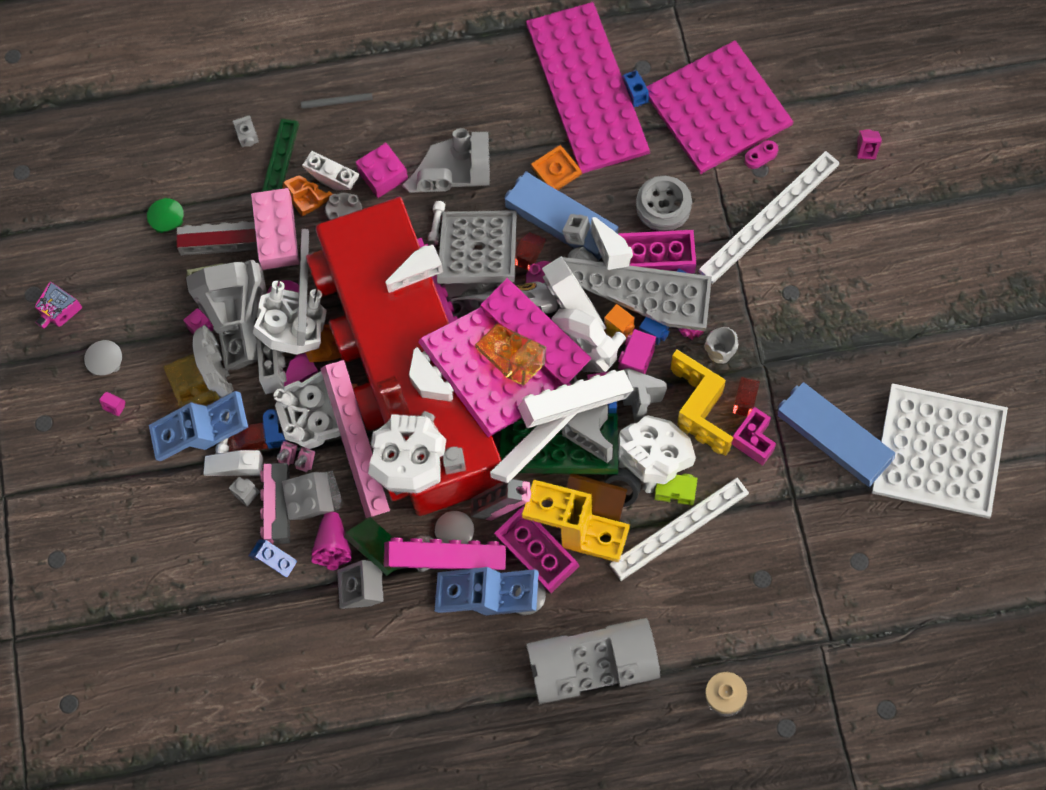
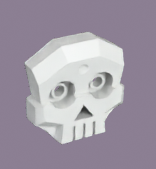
[253,281,327,355]
[551,309,626,373]
[274,371,341,449]
[368,414,446,493]
[618,415,696,493]

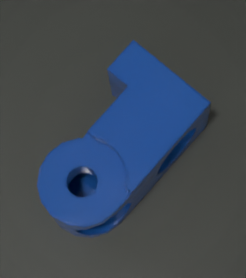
[622,70,649,107]
[263,409,287,449]

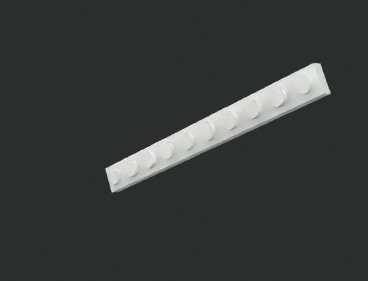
[699,151,839,284]

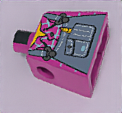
[35,282,82,329]

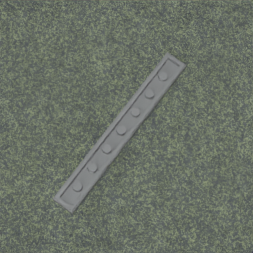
[297,229,309,346]

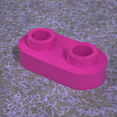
[744,140,778,169]

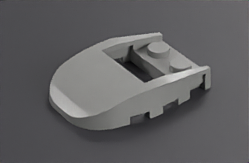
[193,325,233,399]

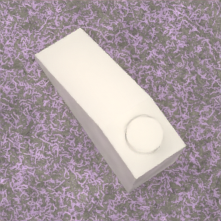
[590,217,633,270]
[386,245,443,293]
[204,450,263,476]

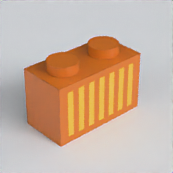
[604,304,635,345]

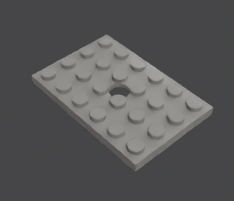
[437,211,517,284]

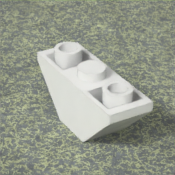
[302,151,359,191]
[409,347,453,401]

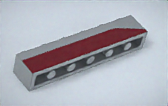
[177,221,258,255]

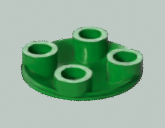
[147,198,184,233]

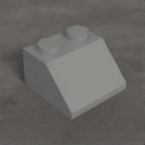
[338,560,383,609]

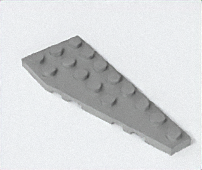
[562,257,712,331]

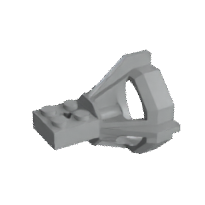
[186,260,267,370]

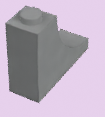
[562,405,613,463]

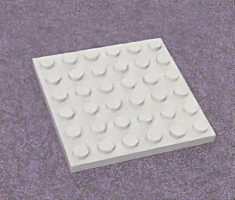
[872,384,1008,519]

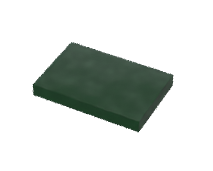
[344,517,398,575]

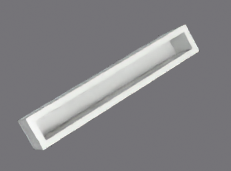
[518,370,633,428]

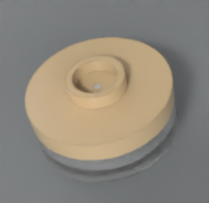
[706,672,747,716]

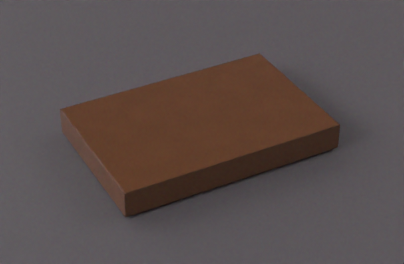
[567,474,627,522]

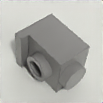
[233,115,259,147]
[563,214,591,246]
[443,447,466,474]
[229,476,260,506]

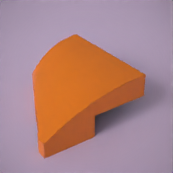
[283,175,332,216]

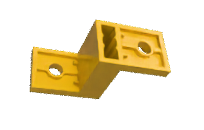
[671,350,733,456]
[522,480,630,563]

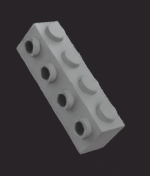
[257,338,287,394]

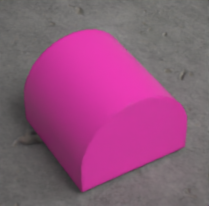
[100,392,125,416]

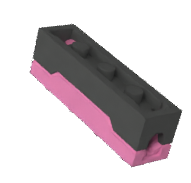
[260,463,290,544]
[471,479,531,521]

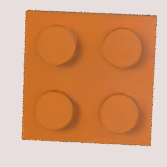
[531,145,582,190]

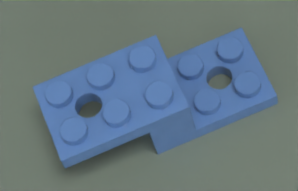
[149,391,248,461]
[435,567,539,615]

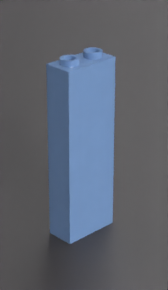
[505,172,618,261]
[778,382,895,487]

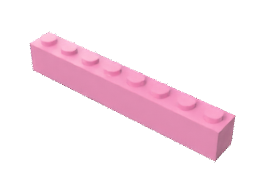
[321,360,390,518]

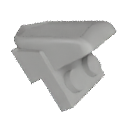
[623,368,667,422]

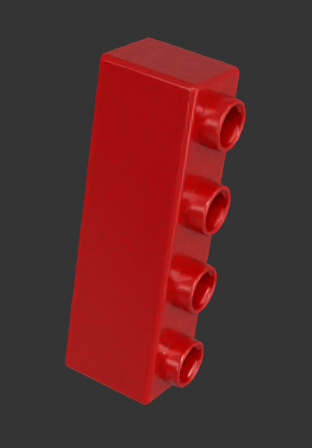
[306,197,502,516]

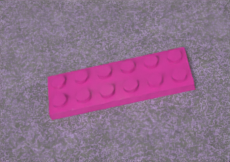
[480,278,592,385]

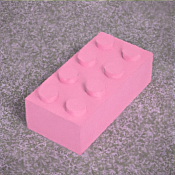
[251,188,300,270]

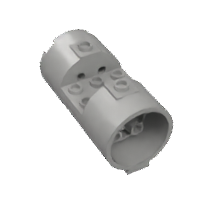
[527,618,660,704]

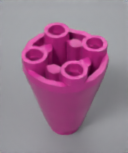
[311,512,351,570]

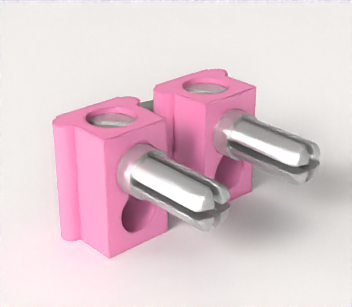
[277,441,315,472]

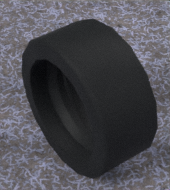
[604,468,641,507]

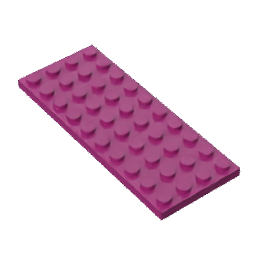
[526,2,650,173]

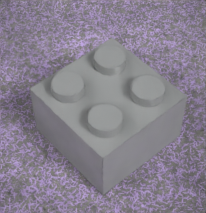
[282,472,334,520]

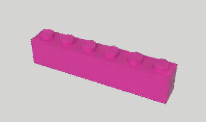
[384,538,506,571]

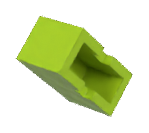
[654,474,698,506]

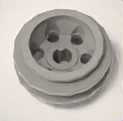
[636,176,692,231]

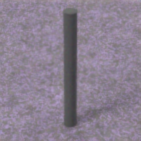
[301,93,373,109]

